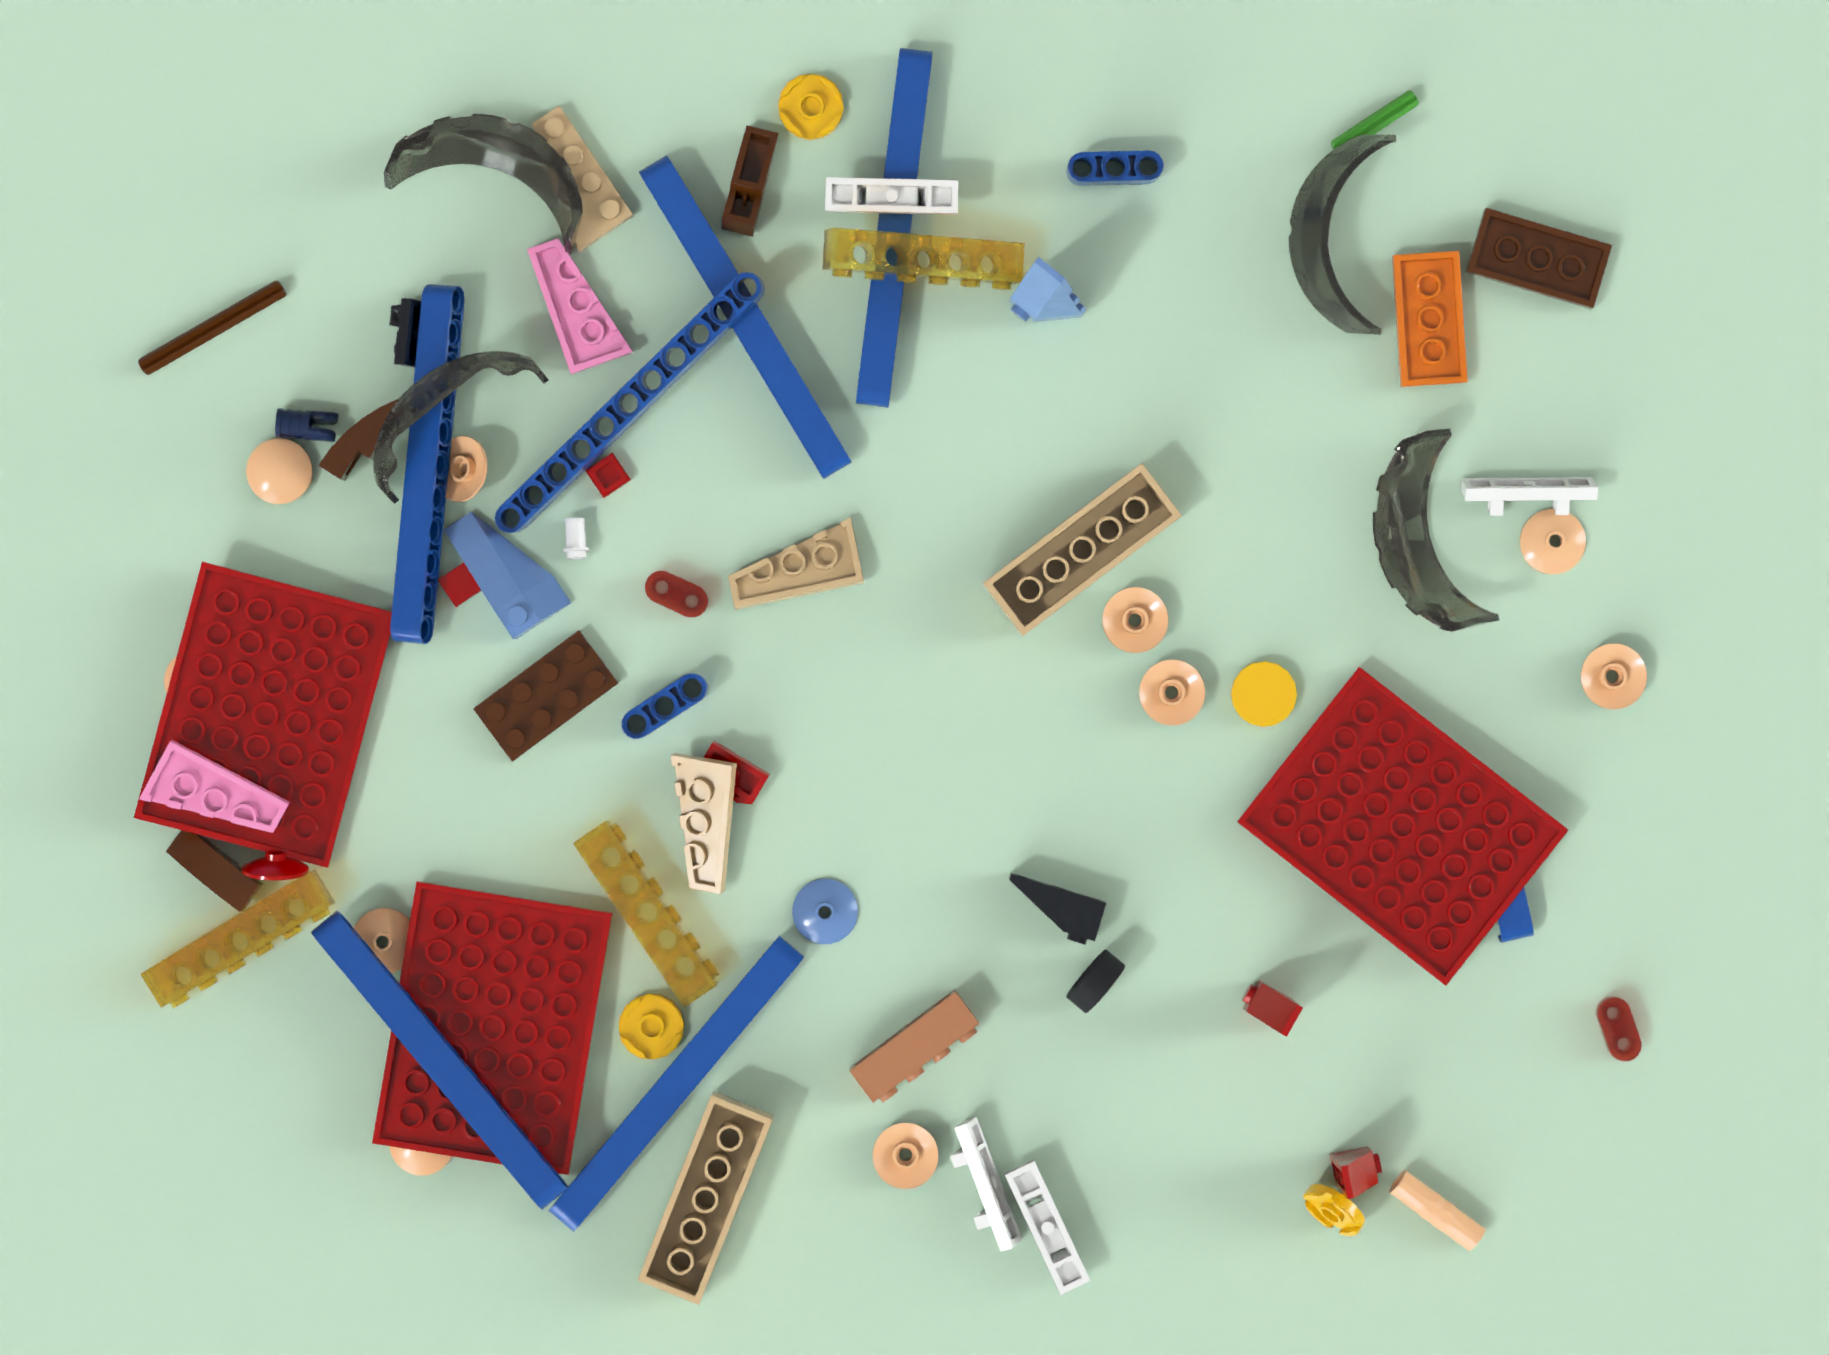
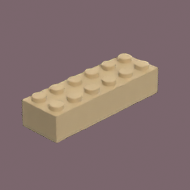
[983,463,1182,636]
[638,1091,774,1305]

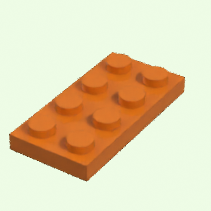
[1392,251,1468,387]

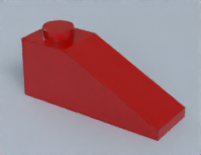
[1242,980,1303,1037]
[1330,1146,1382,1199]

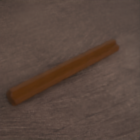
[138,281,286,375]

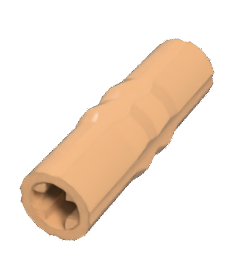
[1389,1170,1485,1251]

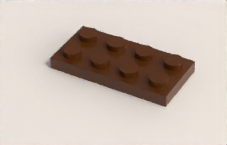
[1466,208,1612,309]
[473,630,619,762]

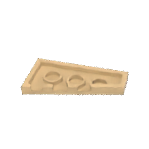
[532,106,634,253]
[728,517,864,610]
[670,753,737,894]

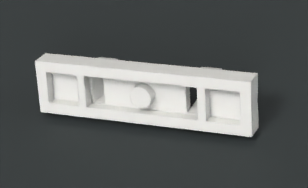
[825,177,958,215]
[1461,477,1598,516]
[950,1117,1022,1251]
[1004,1160,1090,1295]

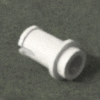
[563,518,589,560]

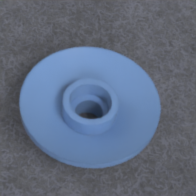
[792,879,858,944]

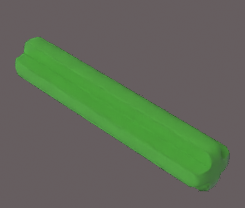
[1330,90,1419,156]

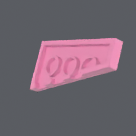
[527,238,633,374]
[139,740,290,833]

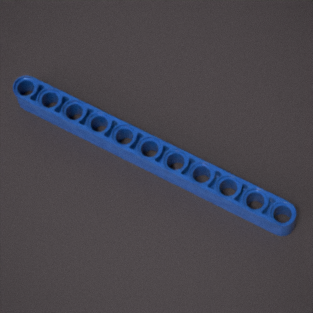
[856,48,933,408]
[639,155,852,479]
[495,272,765,533]
[390,284,465,644]
[311,910,568,1210]
[548,936,804,1232]

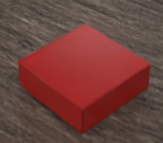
[585,452,631,498]
[438,562,482,607]

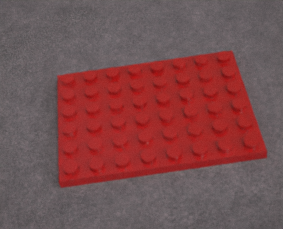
[134,562,392,868]
[1237,667,1568,986]
[372,881,613,1175]

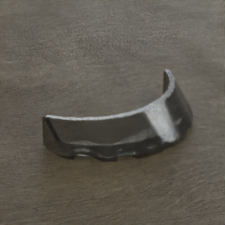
[383,114,583,254]
[1288,134,1396,335]
[373,351,549,504]
[1373,429,1500,632]

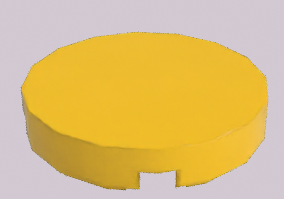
[778,74,844,141]
[1230,661,1297,727]
[619,993,684,1059]
[1303,1184,1365,1236]

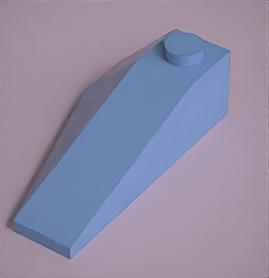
[1009,257,1086,322]
[444,512,571,639]

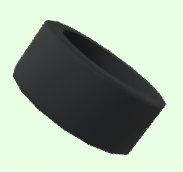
[1066,950,1125,1013]

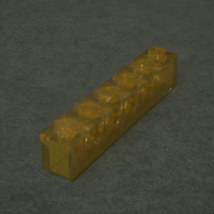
[822,227,1025,290]
[573,820,719,1007]
[141,870,335,1009]

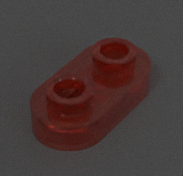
[645,571,708,618]
[1596,996,1642,1061]

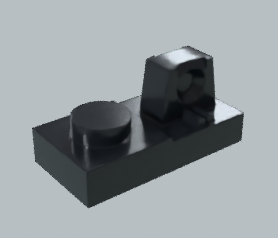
[389,298,421,368]

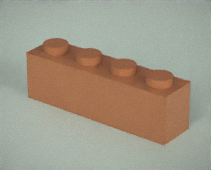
[849,989,979,1103]

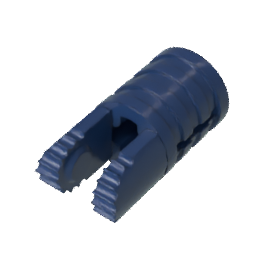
[275,408,339,442]

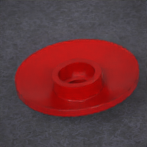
[242,850,309,881]

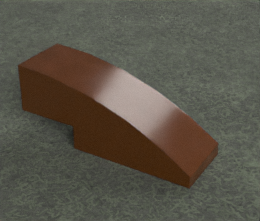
[721,125,778,237]
[318,399,408,481]
[166,830,263,912]

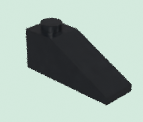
[1009,873,1106,945]

